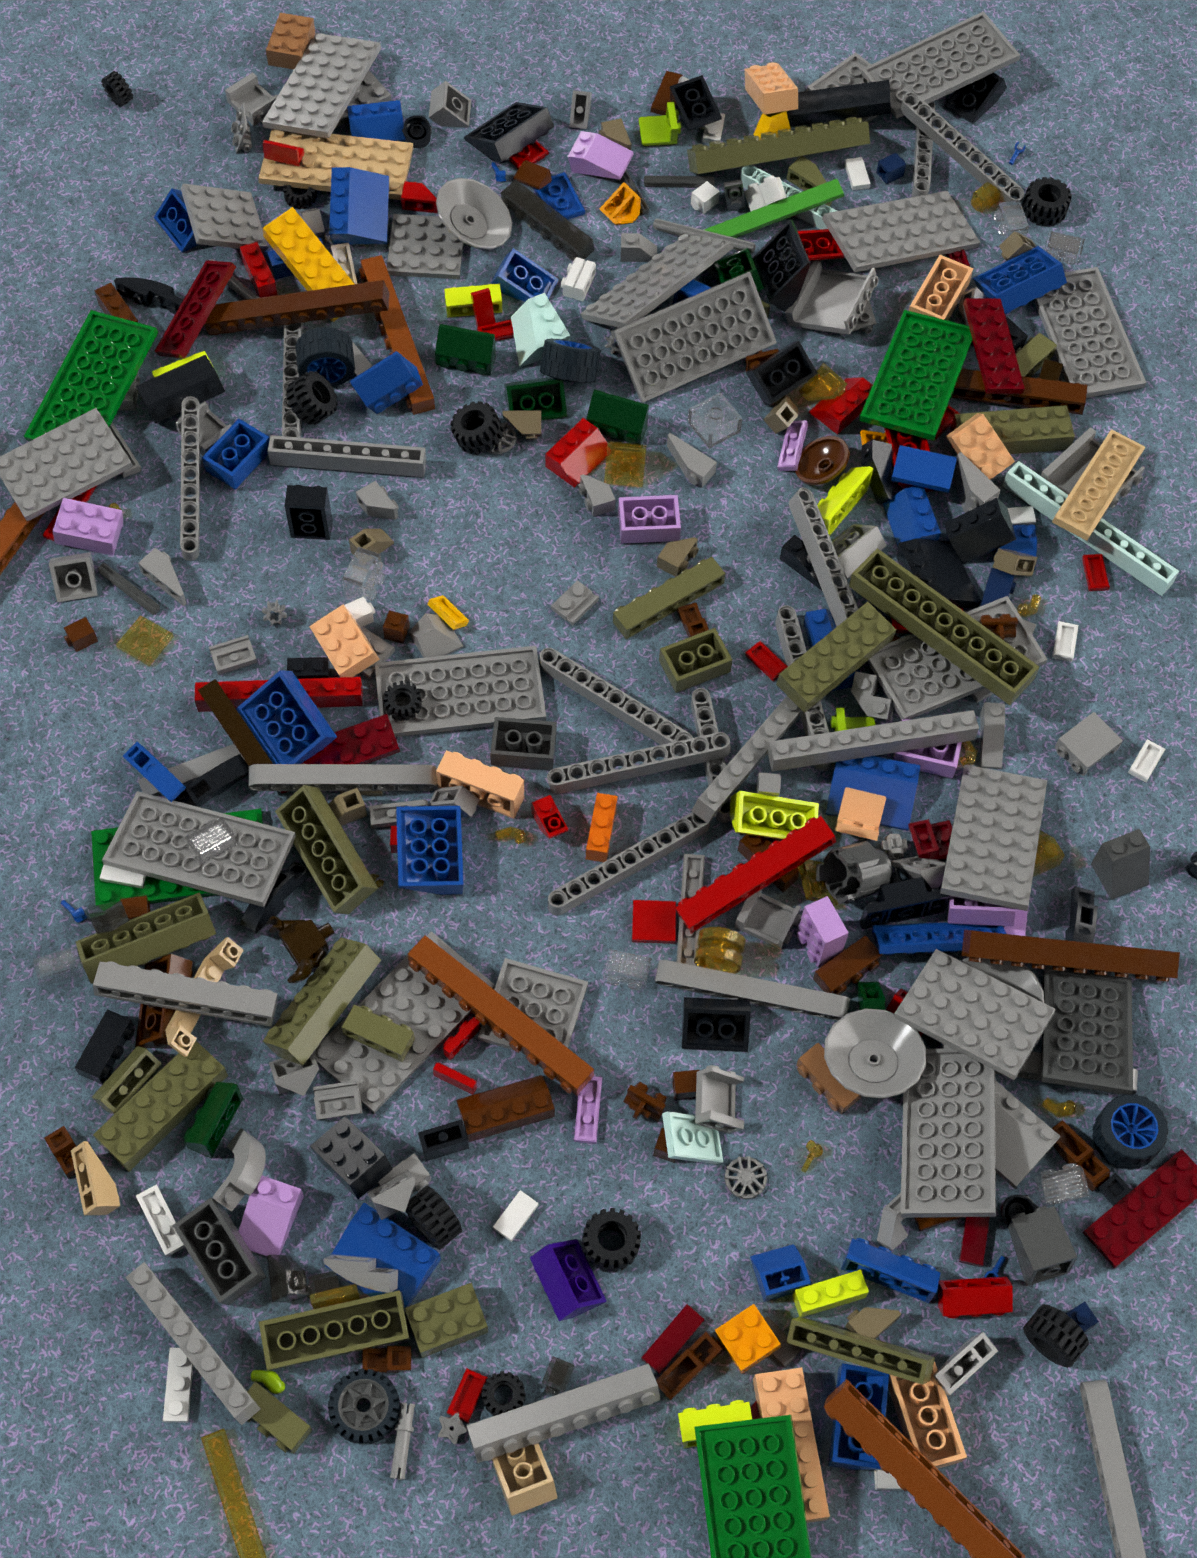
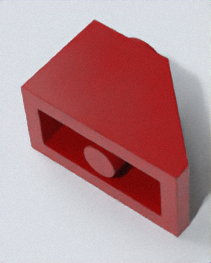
[401,181,438,214]

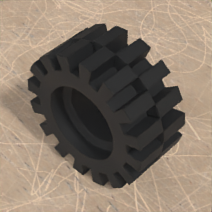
[101,71,133,107]
[283,185,317,209]
[384,681,422,721]
[482,1371,525,1416]

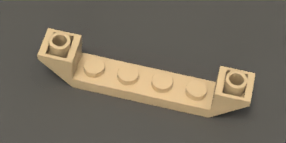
[165,937,243,1057]

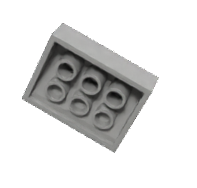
[995,1080,1061,1189]

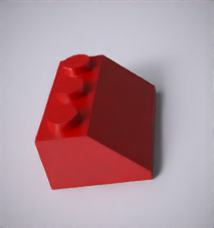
[797,229,845,261]
[809,377,873,435]
[545,418,612,488]

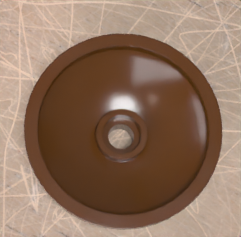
[795,436,850,485]

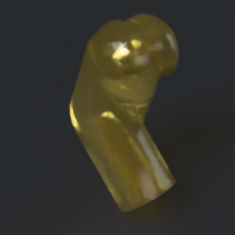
[960,741,977,766]
[495,826,526,844]

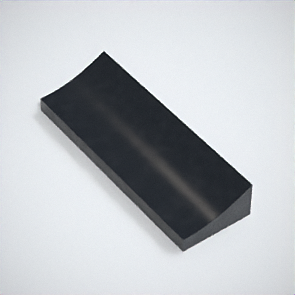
[787,80,892,127]

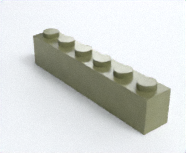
[613,557,726,639]
[787,1316,935,1385]

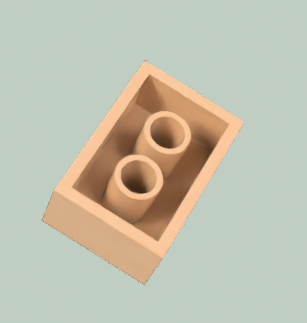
[946,413,1015,480]
[309,604,380,677]

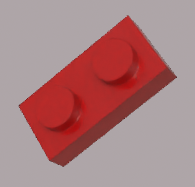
[443,1017,481,1061]

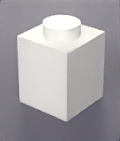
[691,181,720,214]
[345,597,375,628]

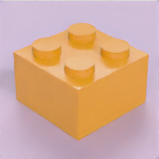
[715,1304,781,1374]

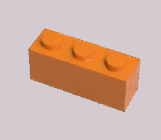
[586,793,618,862]

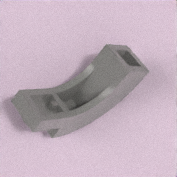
[212,1128,266,1212]

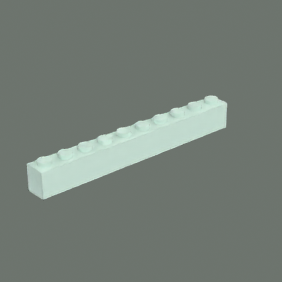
[1003,461,1179,596]

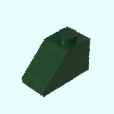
[857,982,885,1010]

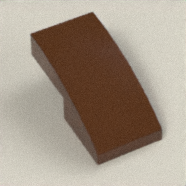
[676,602,709,637]
[44,1126,77,1179]
[362,1346,411,1374]

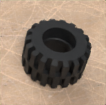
[1022,177,1072,226]
[286,371,338,425]
[450,401,503,455]
[406,1186,462,1250]
[582,1208,641,1273]
[1023,1304,1089,1368]

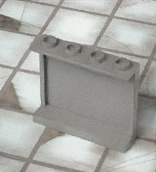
[785,260,878,335]
[1041,427,1145,518]

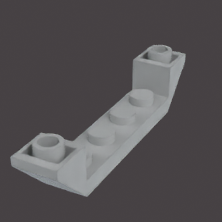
[877,1193,908,1250]

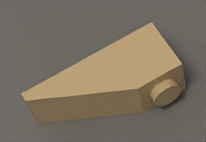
[71,1141,120,1215]

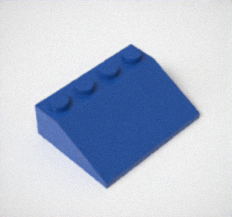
[329,167,389,245]
[973,246,1067,315]
[236,670,337,764]
[826,756,921,831]
[396,806,464,895]
[325,1202,441,1308]

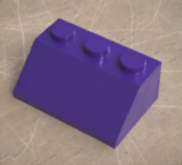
[530,1239,607,1321]

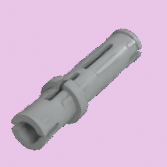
[390,1403,415,1480]

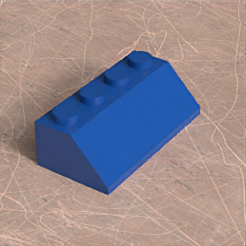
[803,609,860,691]
[841,1238,940,1304]
[828,1363,889,1470]

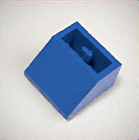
[750,1244,811,1302]

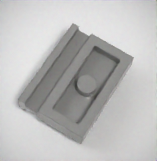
[551,580,599,626]
[209,635,257,675]
[313,1080,362,1120]

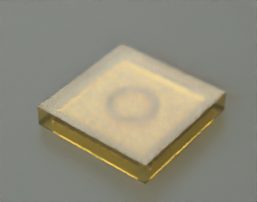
[116,615,174,667]
[799,859,838,906]
[310,1284,361,1309]

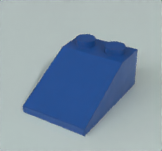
[490,248,559,302]

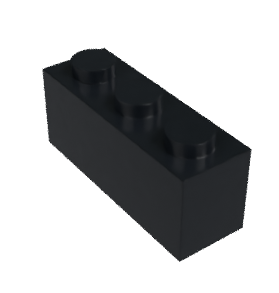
[75,1009,135,1085]

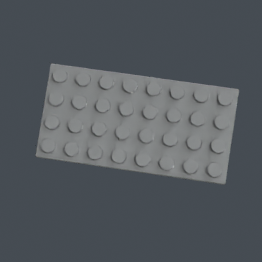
[862,11,1020,118]
[262,33,381,138]
[822,191,981,272]
[580,234,733,328]
[1034,267,1146,398]
[612,272,777,403]
[867,596,1048,720]
[375,646,546,737]
[940,764,1047,911]
[102,791,296,907]
[313,931,495,1114]
[901,1048,996,1218]

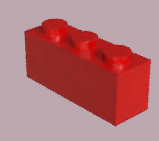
[240,242,278,298]
[938,1276,1013,1318]

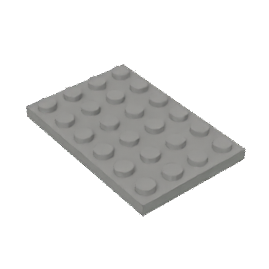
[0,408,133,521]
[894,949,1055,1080]

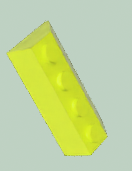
[817,466,873,536]
[730,791,819,840]

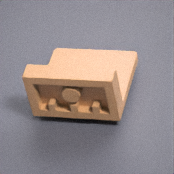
[835,787,886,841]

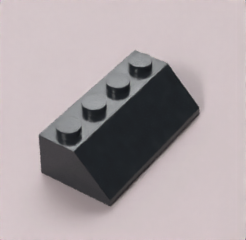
[135,355,225,424]

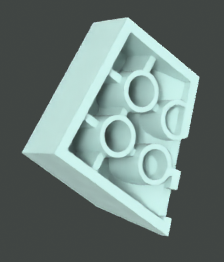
[511,293,570,368]

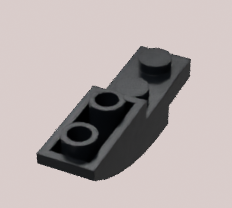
[114,277,183,314]
[173,754,249,807]
[240,861,311,934]
[1065,886,1098,970]

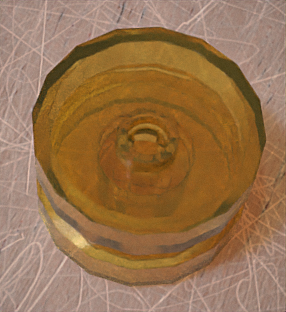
[694,927,746,974]

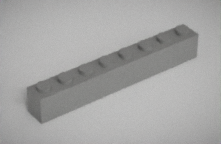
[268,435,427,477]
[691,696,802,823]
[93,961,277,1027]
[125,1262,261,1425]
[467,1364,660,1463]

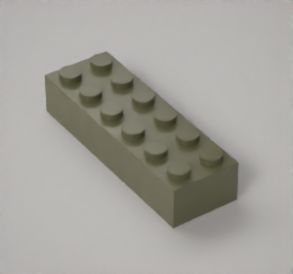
[951,405,1075,455]
[776,602,896,713]
[275,785,378,914]
[75,892,216,984]
[262,937,381,1065]
[93,1041,228,1172]
[259,1290,410,1371]

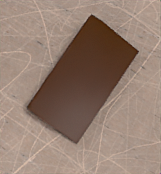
[514,160,552,189]

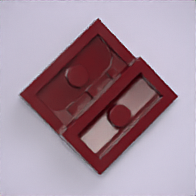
[908,819,952,859]

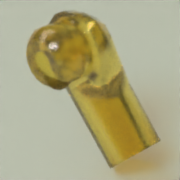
[1017,594,1042,617]
[1041,1097,1076,1118]

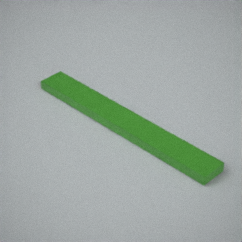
[704,179,844,238]

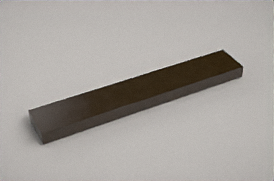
[198,679,273,766]

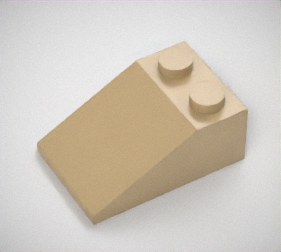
[491,1443,557,1516]

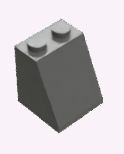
[1091,829,1150,900]
[1008,1206,1077,1286]

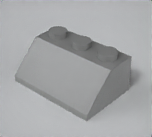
[832,524,887,579]

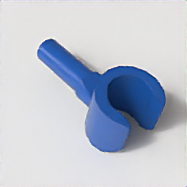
[1009,142,1025,165]
[491,162,506,182]
[61,900,87,923]
[983,1256,1006,1278]

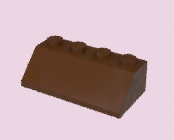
[135,954,193,1049]
[456,1075,555,1143]

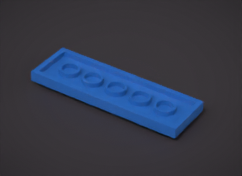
[872,922,1006,955]

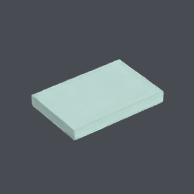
[662,1111,723,1164]

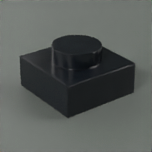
[1098,1173,1131,1206]

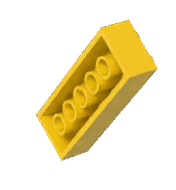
[263,207,354,322]

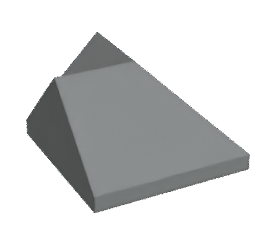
[409,613,463,658]
[891,856,946,891]
[269,1053,319,1096]
[367,1171,416,1220]

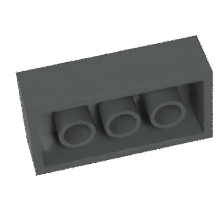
[172,1198,267,1305]

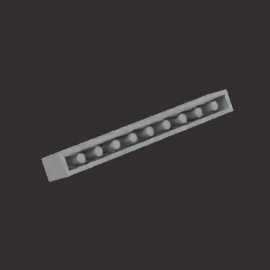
[767,710,979,772]

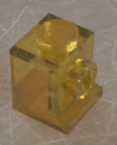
[971,181,1001,212]

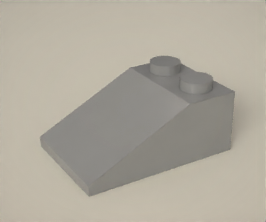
[952,452,1001,513]

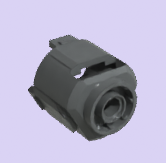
[816,841,892,904]

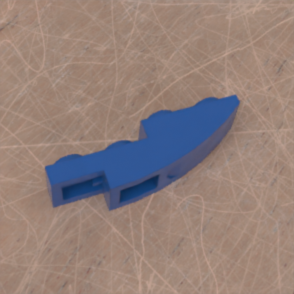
[123,741,186,802]

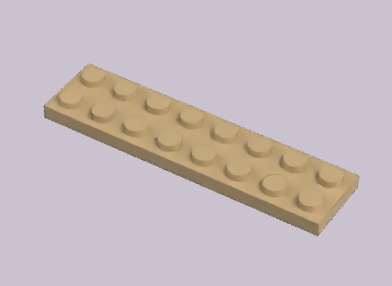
[1052,429,1145,541]

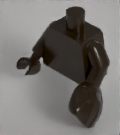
[266,916,335,983]

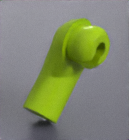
[251,1370,285,1394]

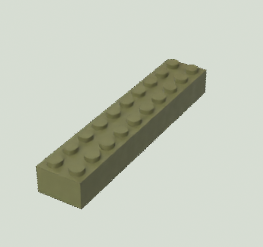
[687,117,870,174]
[849,548,1039,705]

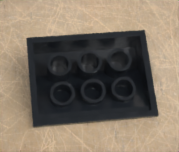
[464,102,554,163]
[752,219,811,312]
[896,538,981,609]

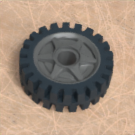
[328,1369,400,1445]

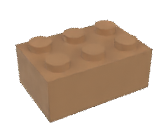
[266,13,315,69]

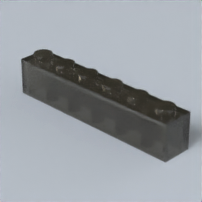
[500,179,594,261]

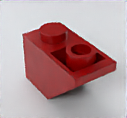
[531,795,568,839]

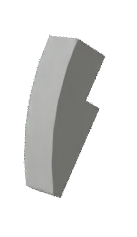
[755,772,781,797]
[324,1254,398,1293]

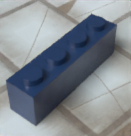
[980,568,1016,606]

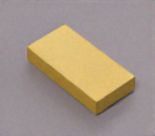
[427,595,469,630]

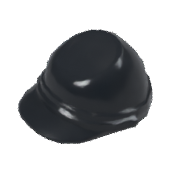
[402,115,432,148]
[1001,1194,1039,1228]

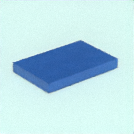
[533,172,585,224]
[891,445,957,493]

